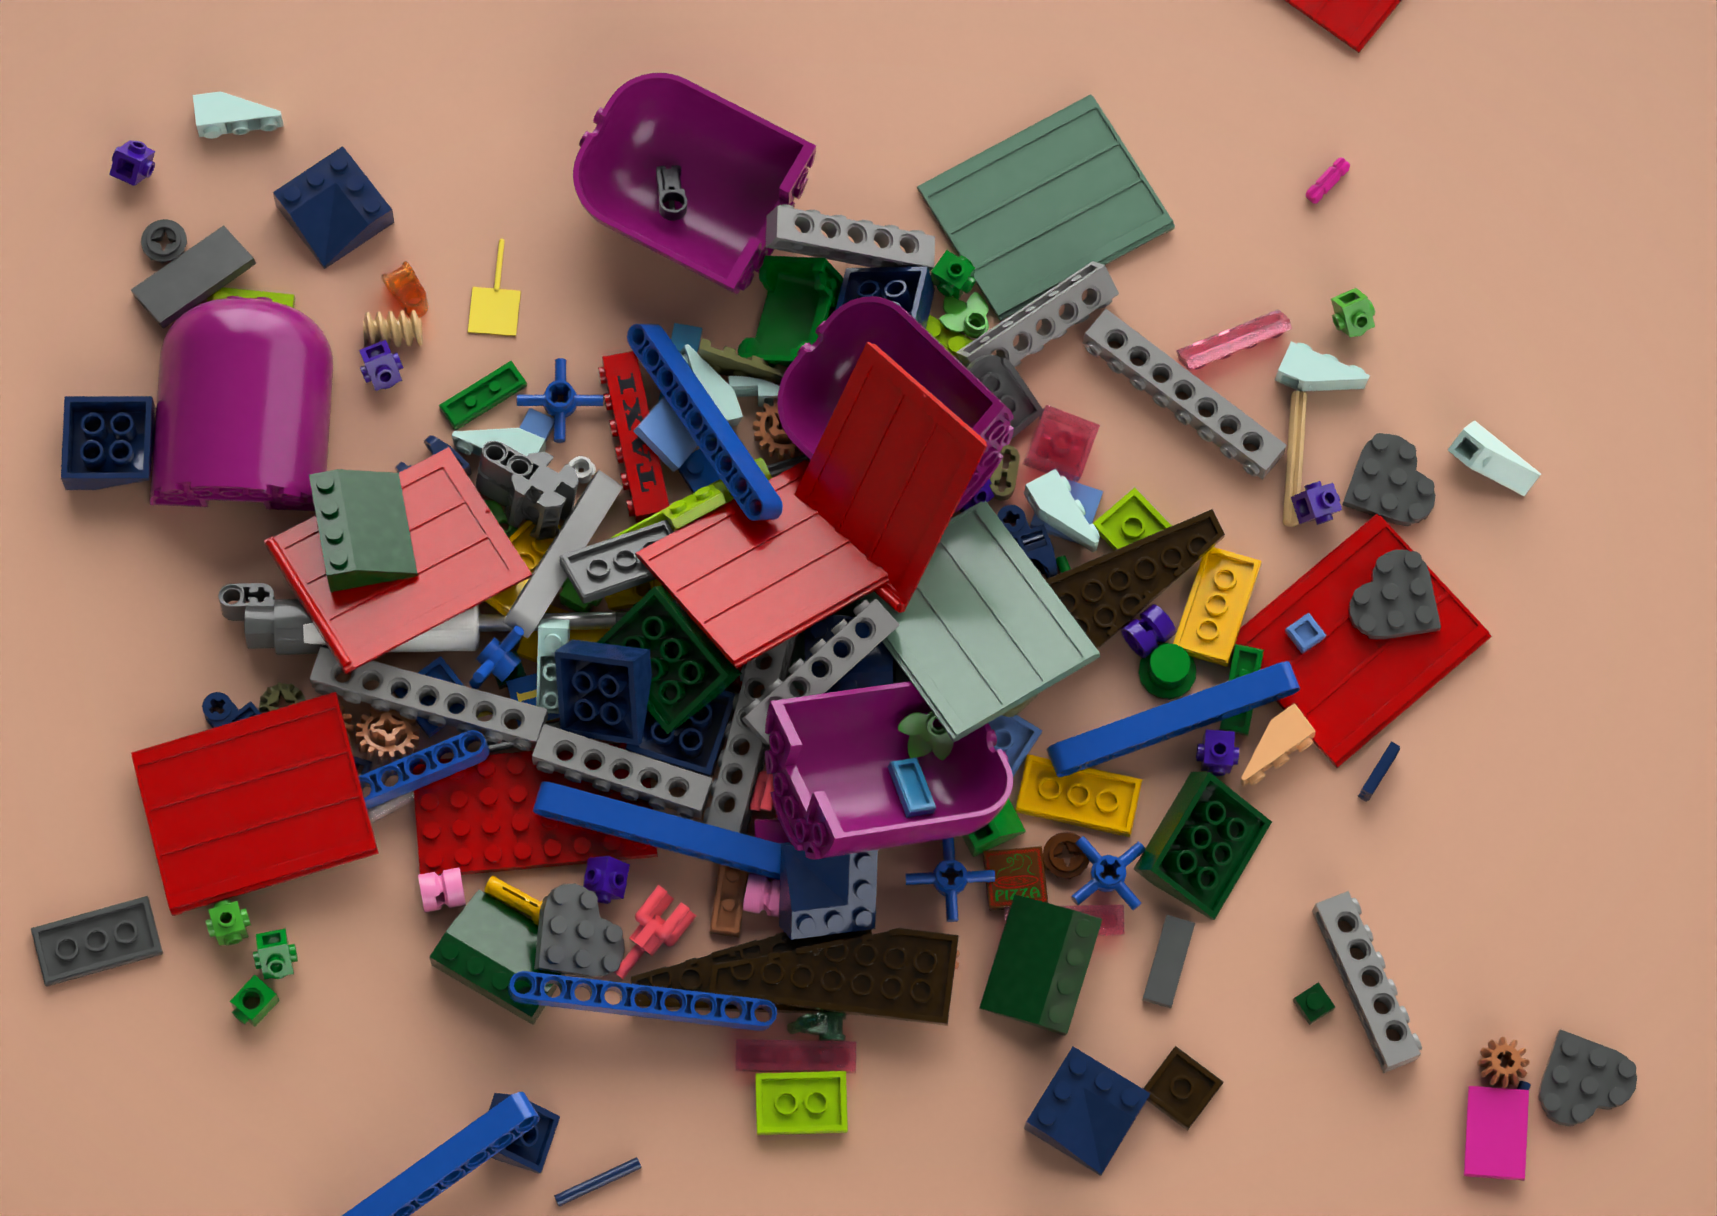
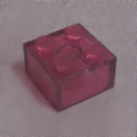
[1022,405,1100,482]

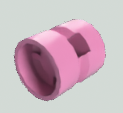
[418,867,466,912]
[743,873,780,917]

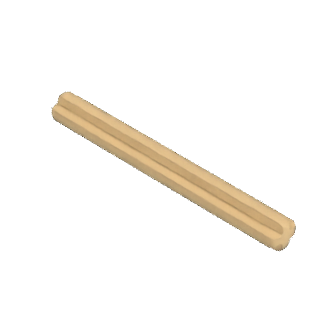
[1283,391,1307,527]

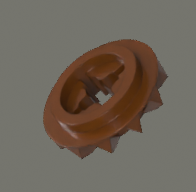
[1043,832,1090,879]

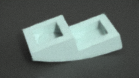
[728,376,780,407]

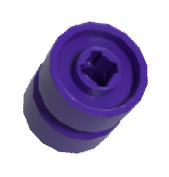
[1121,604,1176,658]

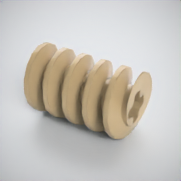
[363,310,423,348]

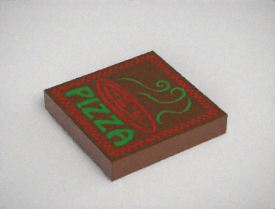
[983,846,1048,911]

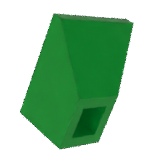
[962,798,1026,857]

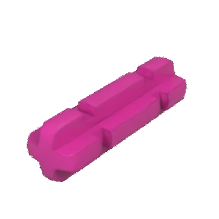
[1305,157,1350,204]

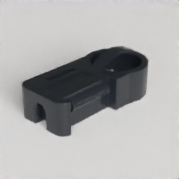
[656,165,687,221]

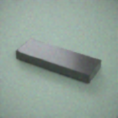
[1142,915,1195,1009]

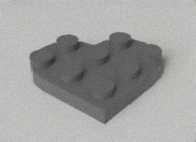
[967,354,1045,439]
[1342,433,1436,526]
[1349,550,1441,640]
[534,883,625,978]
[1538,1029,1637,1127]

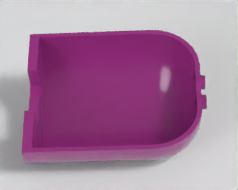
[573,73,816,294]
[150,296,333,511]
[777,296,1014,513]
[765,681,1013,859]

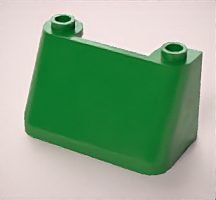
[738,255,843,368]

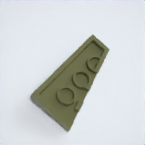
[699,338,788,386]

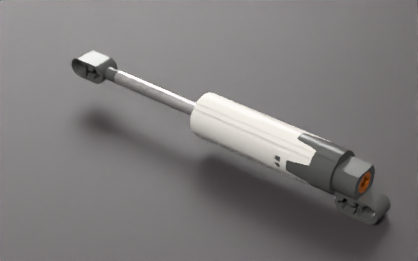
[218,583,637,655]

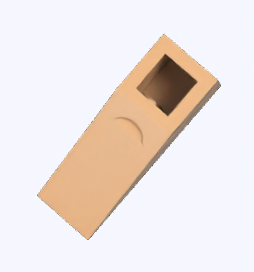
[1241,703,1316,787]

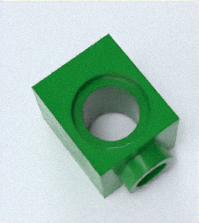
[230,975,280,1027]

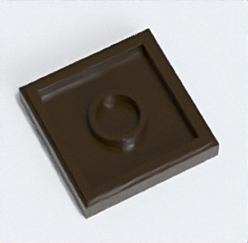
[1143,1046,1224,1131]

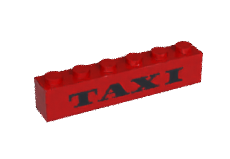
[598,351,669,524]

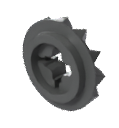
[141,219,187,264]

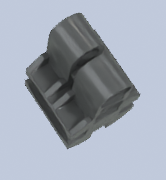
[476,441,579,540]

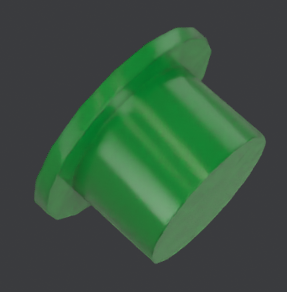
[1138,643,1197,700]

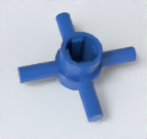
[517,358,604,443]
[469,626,524,689]
[1071,836,1146,911]
[905,838,995,922]

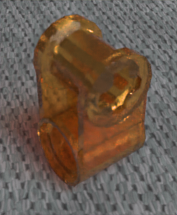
[381,261,429,318]

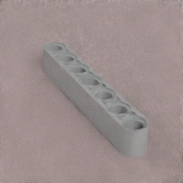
[503,470,623,638]

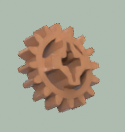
[753,398,804,460]
[355,708,420,765]

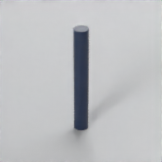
[554,1157,642,1206]

